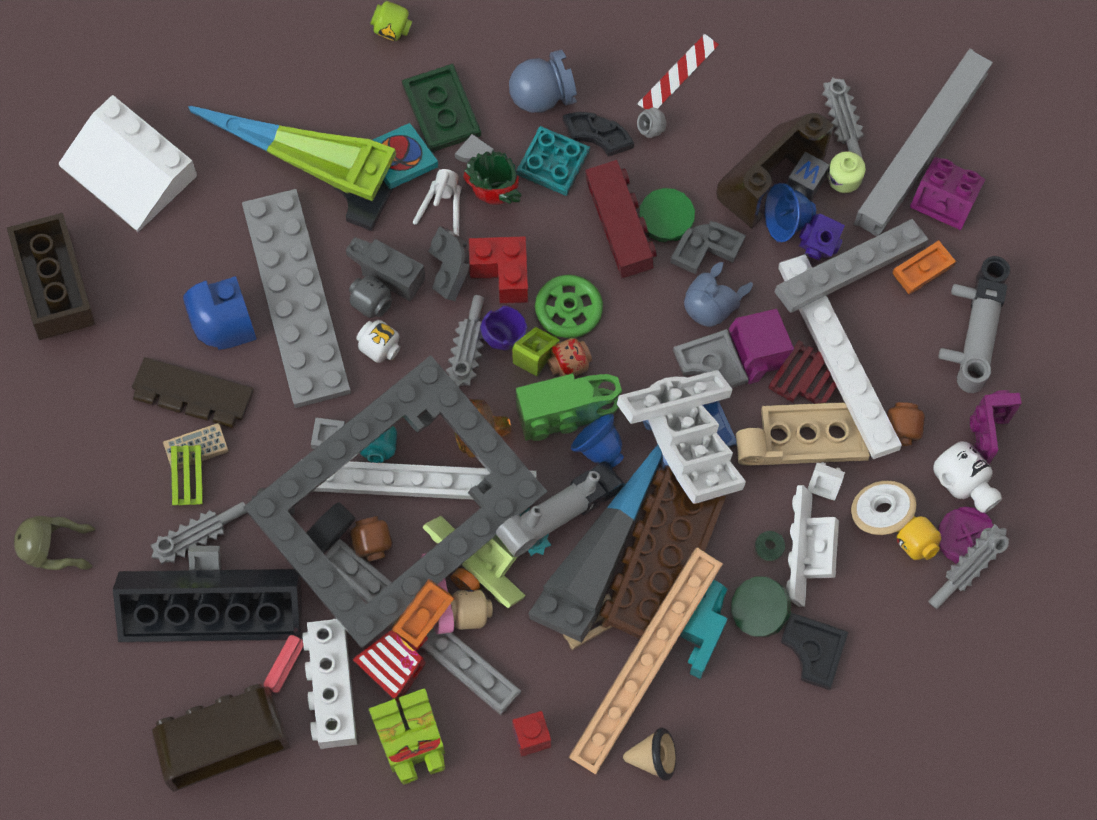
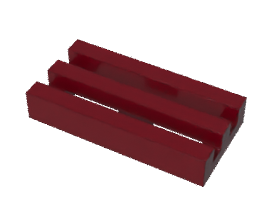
[768,340,822,403]
[799,357,837,404]

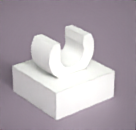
[808,462,845,501]

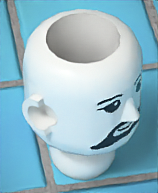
[933,441,1002,513]

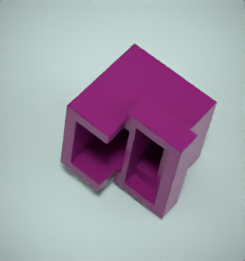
[729,309,794,384]

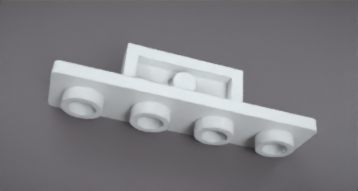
[786,485,839,607]

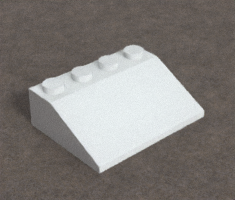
[59,95,197,232]

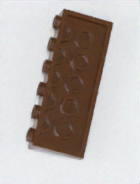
[600,465,727,639]

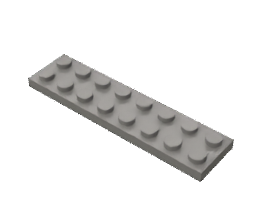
[242,189,351,408]

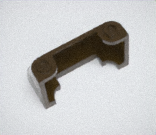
[716,113,834,229]

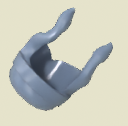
[684,262,753,327]

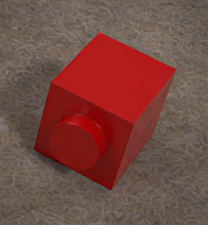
[512,711,551,756]

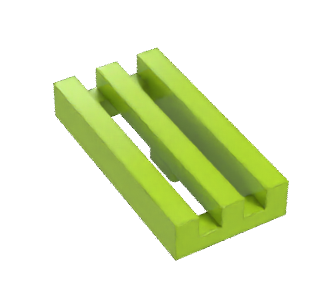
[171,445,203,506]

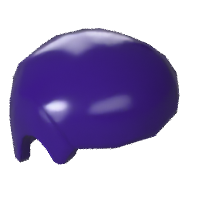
[480,305,528,351]

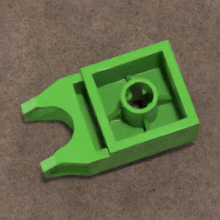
[516,374,622,441]

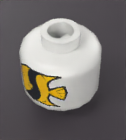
[356,320,401,363]

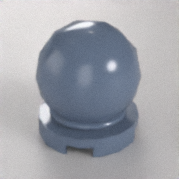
[509,50,577,113]

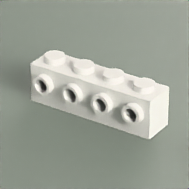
[303,619,358,749]

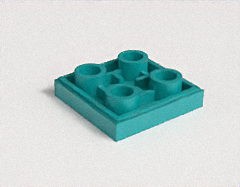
[516,126,590,196]

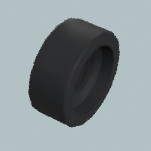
[306,502,356,554]

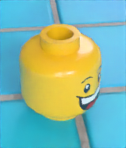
[896,516,941,560]

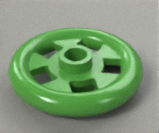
[535,275,603,338]

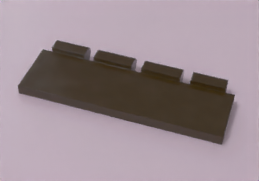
[132,357,254,428]

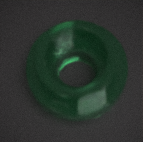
[755,531,785,561]

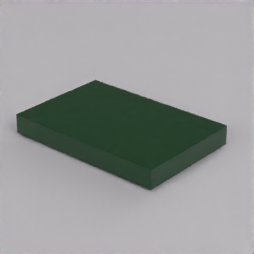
[402,64,481,152]

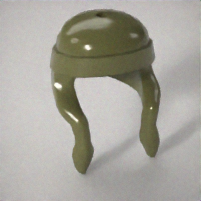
[14,516,95,570]

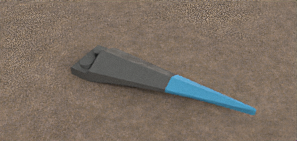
[528,444,663,643]

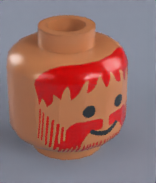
[547,338,592,377]

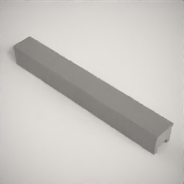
[854,48,993,236]

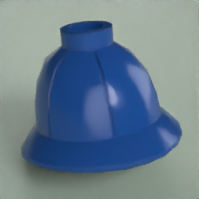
[765,183,816,242]
[571,413,624,467]

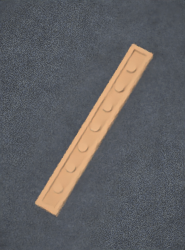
[568,548,723,774]

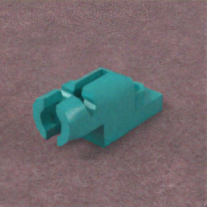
[680,579,728,679]

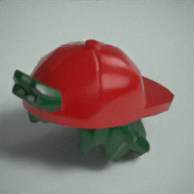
[463,151,522,205]

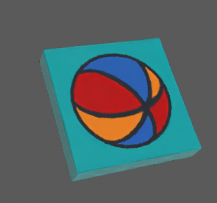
[373,123,438,189]

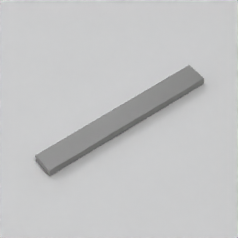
[325,539,521,716]

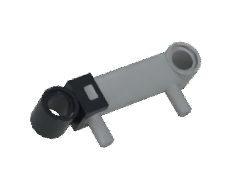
[938,256,1010,393]
[496,461,625,557]

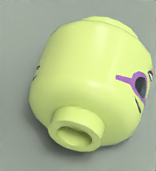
[827,151,866,193]

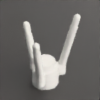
[413,169,462,236]

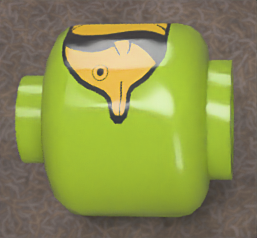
[370,1,412,41]

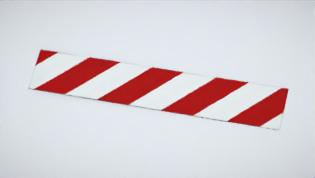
[637,34,719,110]

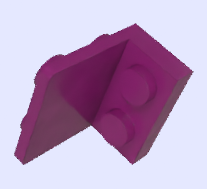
[910,157,985,230]

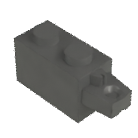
[346,237,425,302]

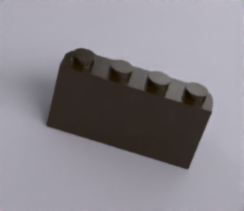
[152,684,291,792]

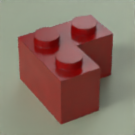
[469,236,528,303]

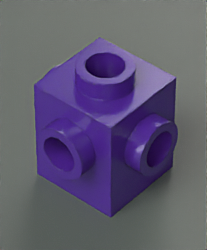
[799,213,845,260]

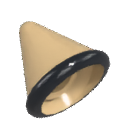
[623,727,676,781]

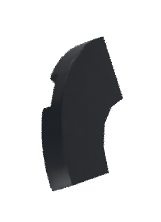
[563,112,634,157]

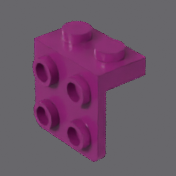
[970,390,1022,464]

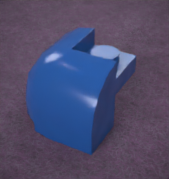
[183,276,257,350]

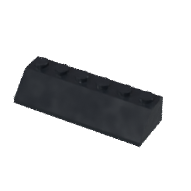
[113,569,302,642]

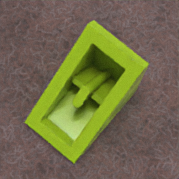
[512,327,560,377]

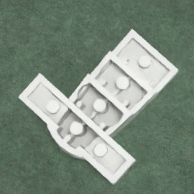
[617,370,746,504]

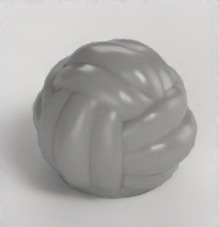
[637,107,667,138]

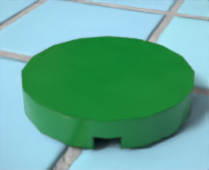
[639,188,695,242]

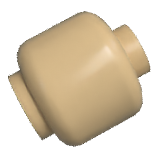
[451,590,493,630]

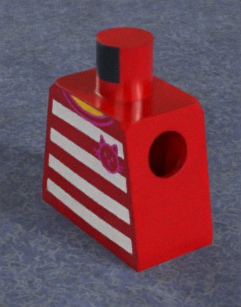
[353,630,428,704]

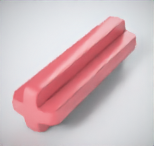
[263,635,304,693]

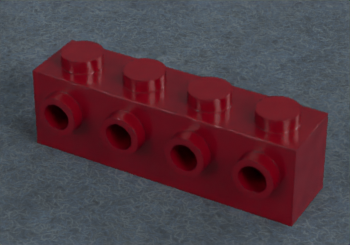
[585,160,657,279]

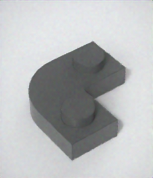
[670,221,746,274]
[428,226,469,301]

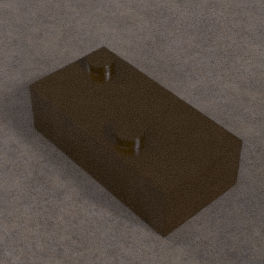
[7,213,96,340]

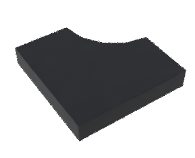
[333,181,394,231]
[781,612,848,690]

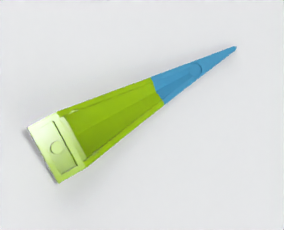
[188,106,396,201]

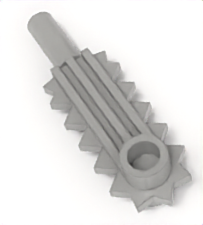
[822,77,864,159]
[446,295,484,387]
[150,502,247,565]
[928,524,1010,610]

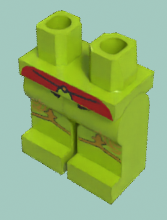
[369,688,445,785]

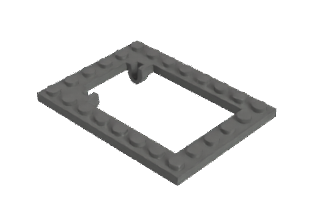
[243,355,547,649]

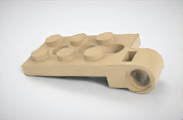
[736,403,870,466]

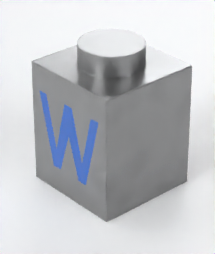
[787,152,830,201]

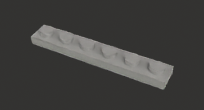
[774,219,929,313]

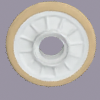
[851,481,916,535]

